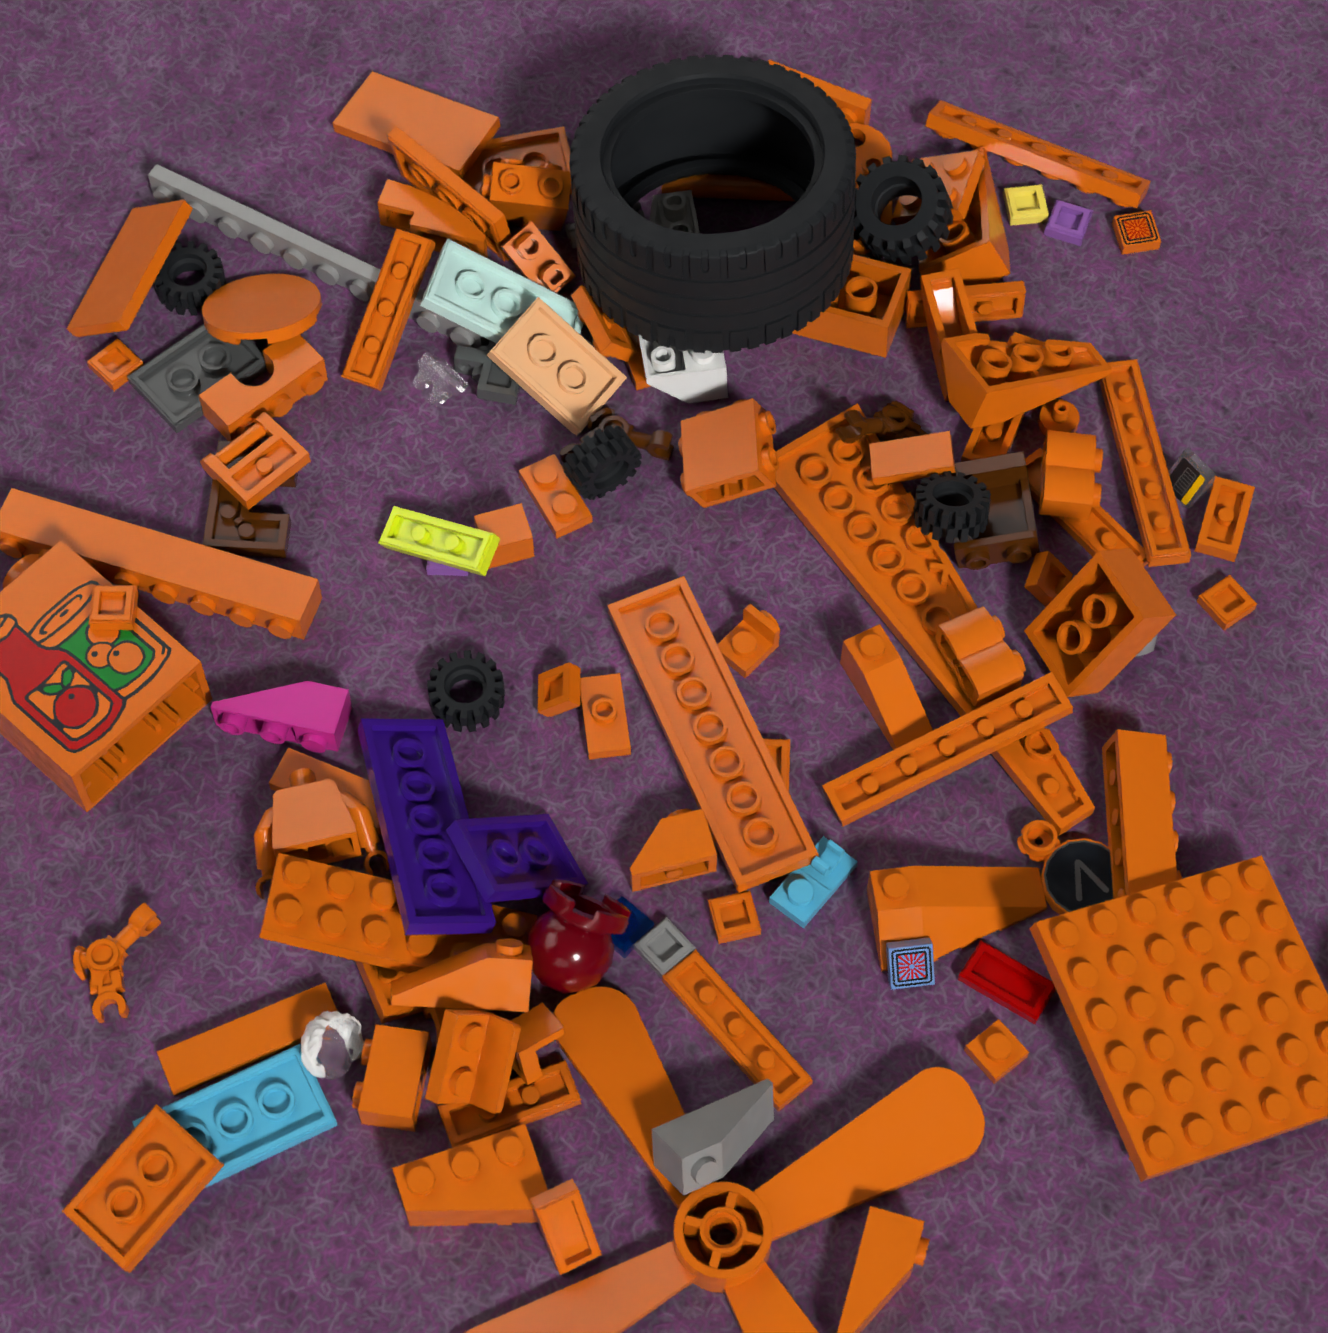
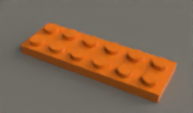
[259,853,537,974]

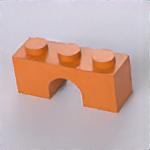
[199,335,328,441]

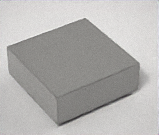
[633,917,696,979]

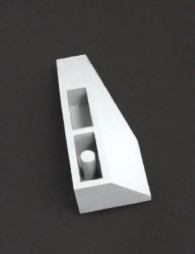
[638,190,728,403]

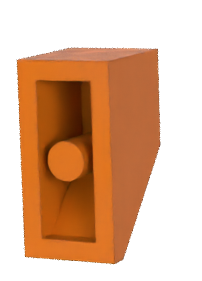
[630,809,717,892]

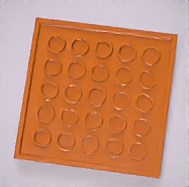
[1029,855,1328,1182]

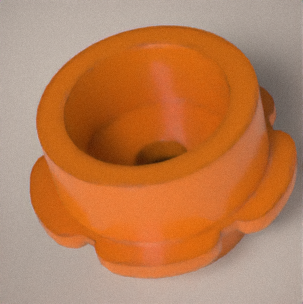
[1017,820,1061,862]

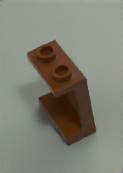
[951,451,1040,570]

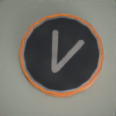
[1041,838,1113,915]

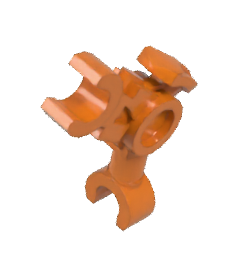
[73,902,162,1023]

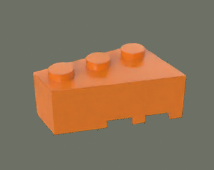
[392,1124,548,1226]

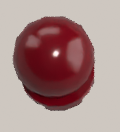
[527,879,631,994]

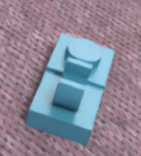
[769,836,858,929]

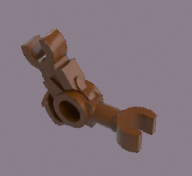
[836,401,928,444]
[560,408,674,463]

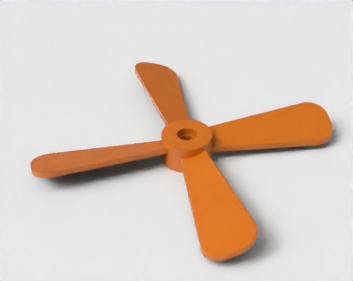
[465,986,985,1333]

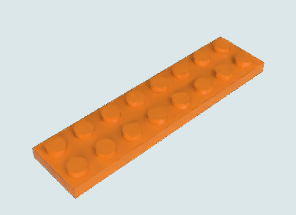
[607,576,819,893]

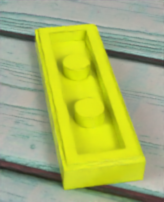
[378,506,501,576]

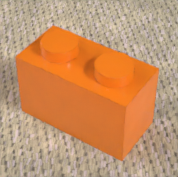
[352,1024,432,1132]

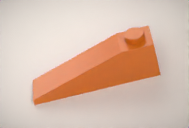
[918,146,1011,286]
[941,333,1112,429]
[866,866,1047,972]

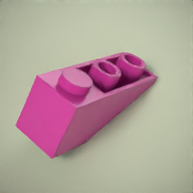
[210,681,352,753]

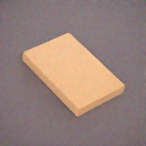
[486,297,627,436]

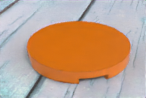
[202,274,322,345]

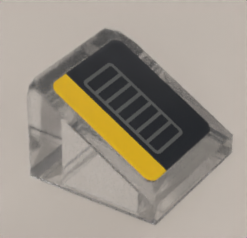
[1169,448,1216,509]

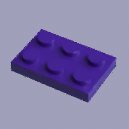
[446,814,588,903]

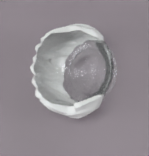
[301,1011,364,1080]

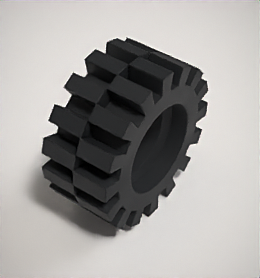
[154,241,226,316]
[563,426,642,500]
[913,471,991,543]
[427,650,505,732]

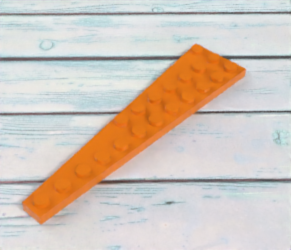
[774,403,1095,836]

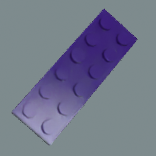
[357,718,496,935]

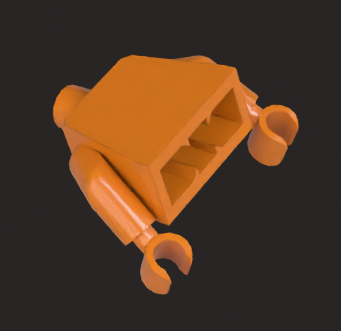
[254,768,389,899]

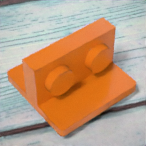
[425,1008,521,1113]

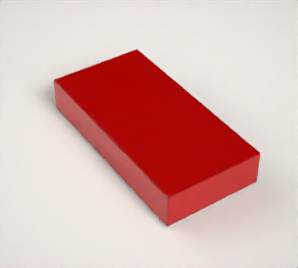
[958,940,1056,1025]

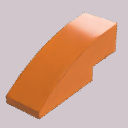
[377,179,488,258]
[920,268,978,401]

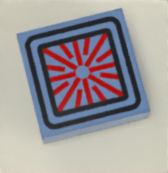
[886,938,935,990]

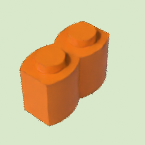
[1039,430,1103,520]
[935,606,1026,708]

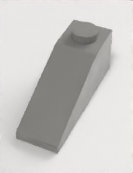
[652,1079,774,1196]

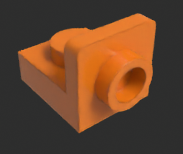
[717,604,780,678]

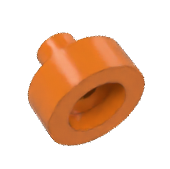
[1038,399,1080,436]

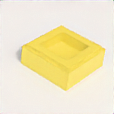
[1003,184,1049,226]

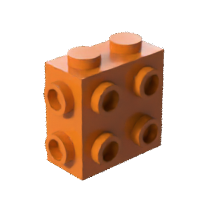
[480,159,571,231]
[678,398,779,508]

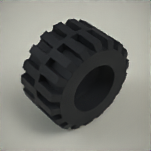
[854,155,953,265]

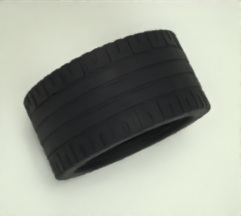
[569,54,856,353]

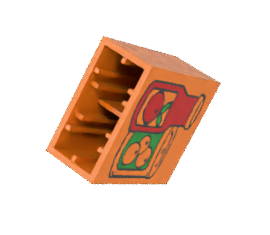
[0,540,212,812]

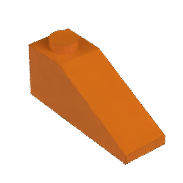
[840,624,933,750]
[390,938,533,1012]
[837,1206,930,1333]

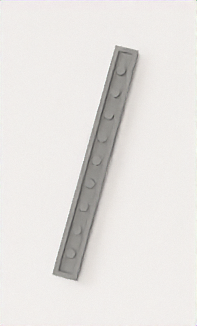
[148,164,489,349]

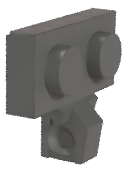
[454,340,521,405]

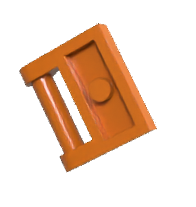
[200,412,311,510]

